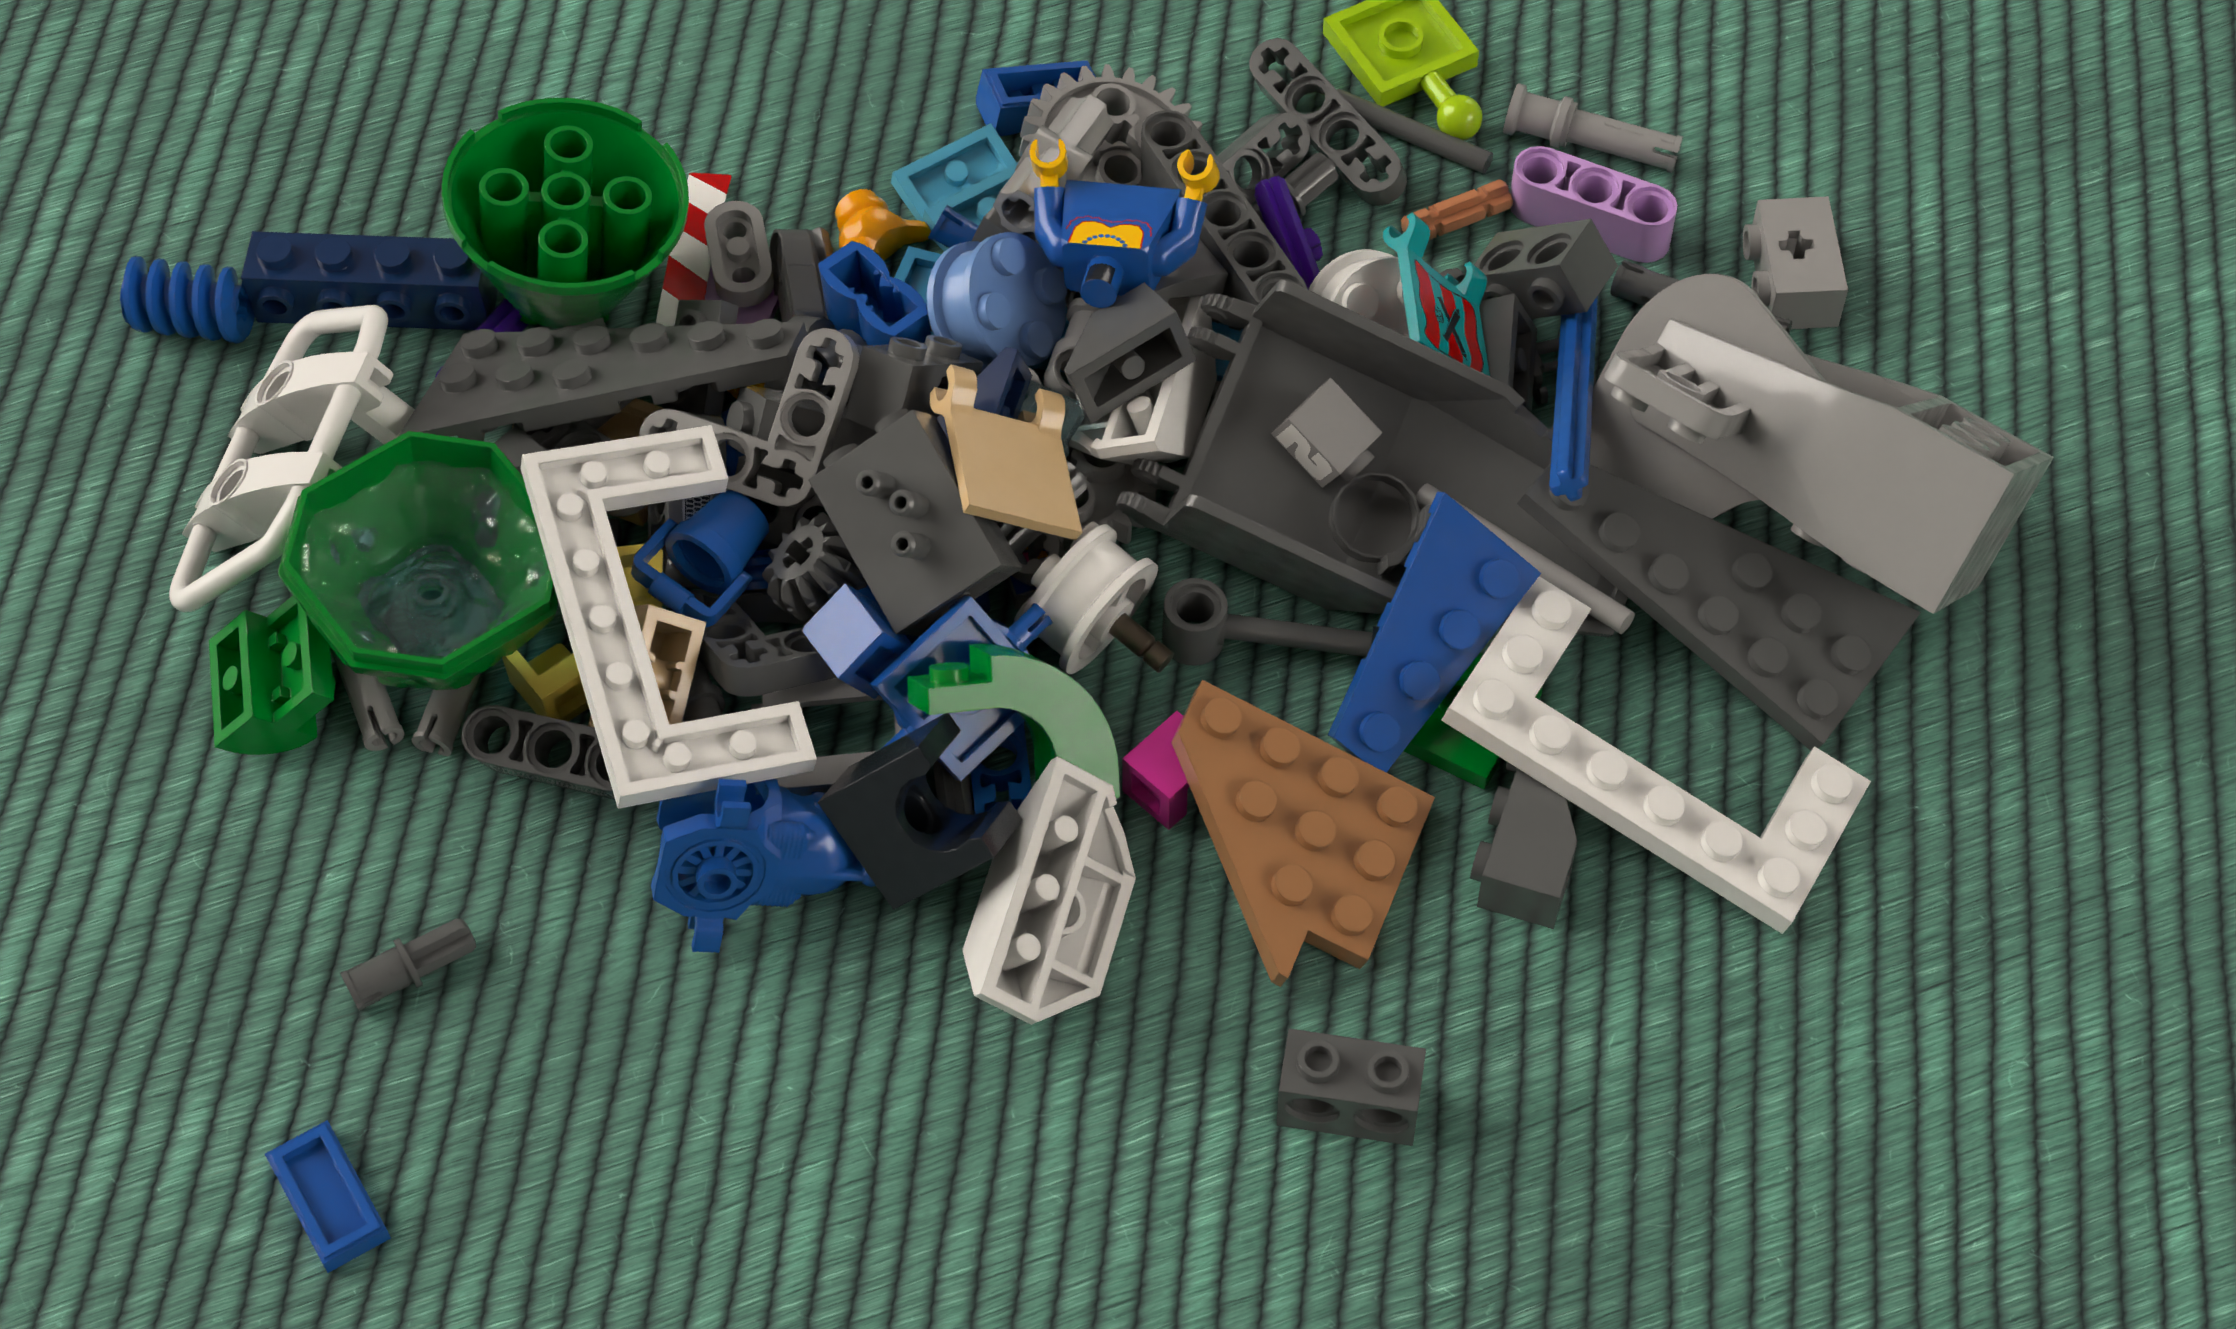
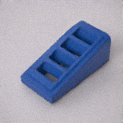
[976,60,1096,137]

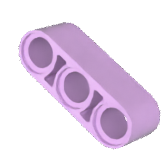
[1510,146,1678,263]

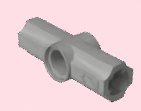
[993,94,1114,234]

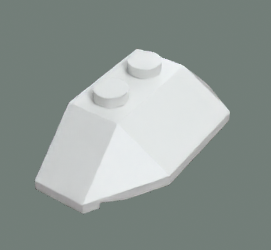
[1062,295,1217,465]
[962,756,1136,1025]

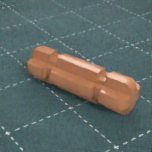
[1401,180,1513,240]

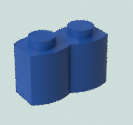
[818,241,931,345]

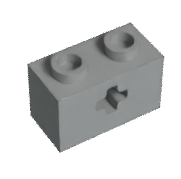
[1743,196,1848,329]

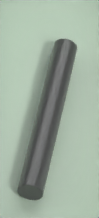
[1337,89,1493,174]

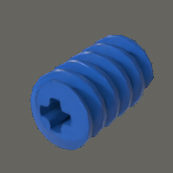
[120,256,255,344]

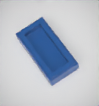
[265,1120,391,1273]

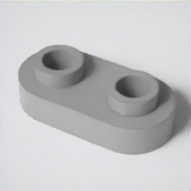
[704,201,774,307]

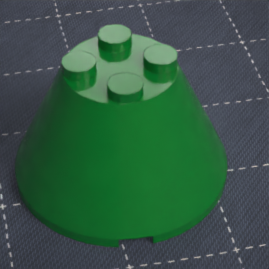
[442,98,689,329]

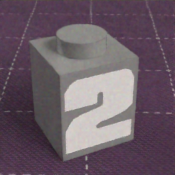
[1271,378,1383,488]

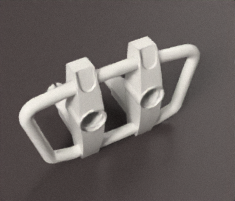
[169,305,429,612]

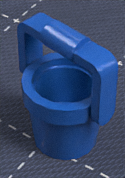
[631,490,769,627]

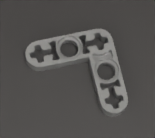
[639,328,860,507]

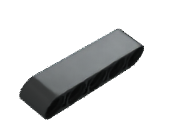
[1141,110,1307,305]

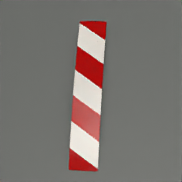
[656,173,732,326]

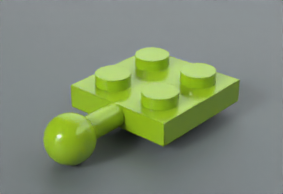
[1323,0,1483,140]

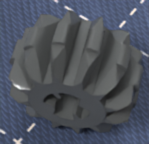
[762,512,868,623]

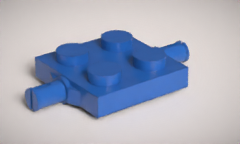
[870,595,1053,782]

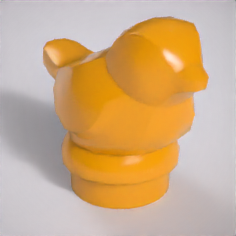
[835,189,931,261]

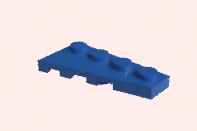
[1328,492,1541,773]

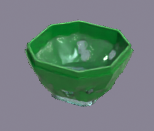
[277,431,559,690]

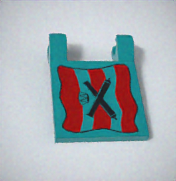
[1383,212,1490,376]

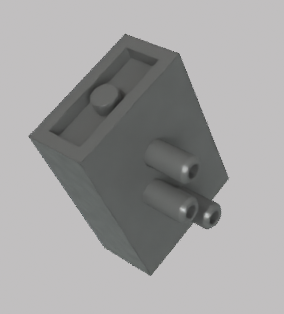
[808,409,1023,636]

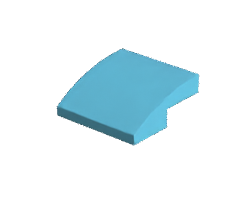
[891,123,1019,252]

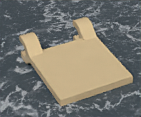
[930,365,1082,540]

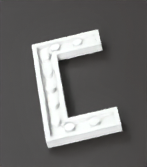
[521,425,817,809]
[1441,576,1871,934]

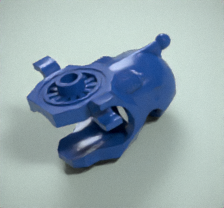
[651,779,876,953]

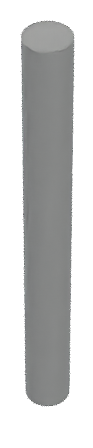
[1416,483,1635,634]

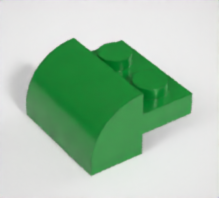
[209,595,335,755]

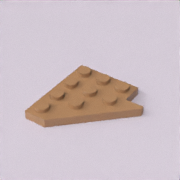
[1171,680,1435,987]

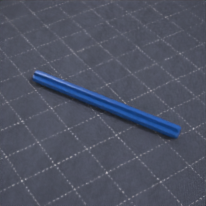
[1549,296,1598,502]

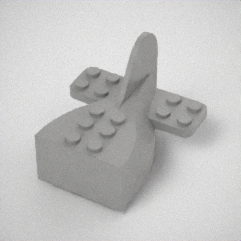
[1590,274,2054,614]

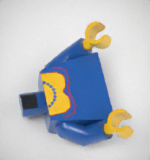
[1029,139,1220,308]

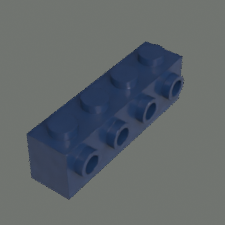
[241,231,498,330]

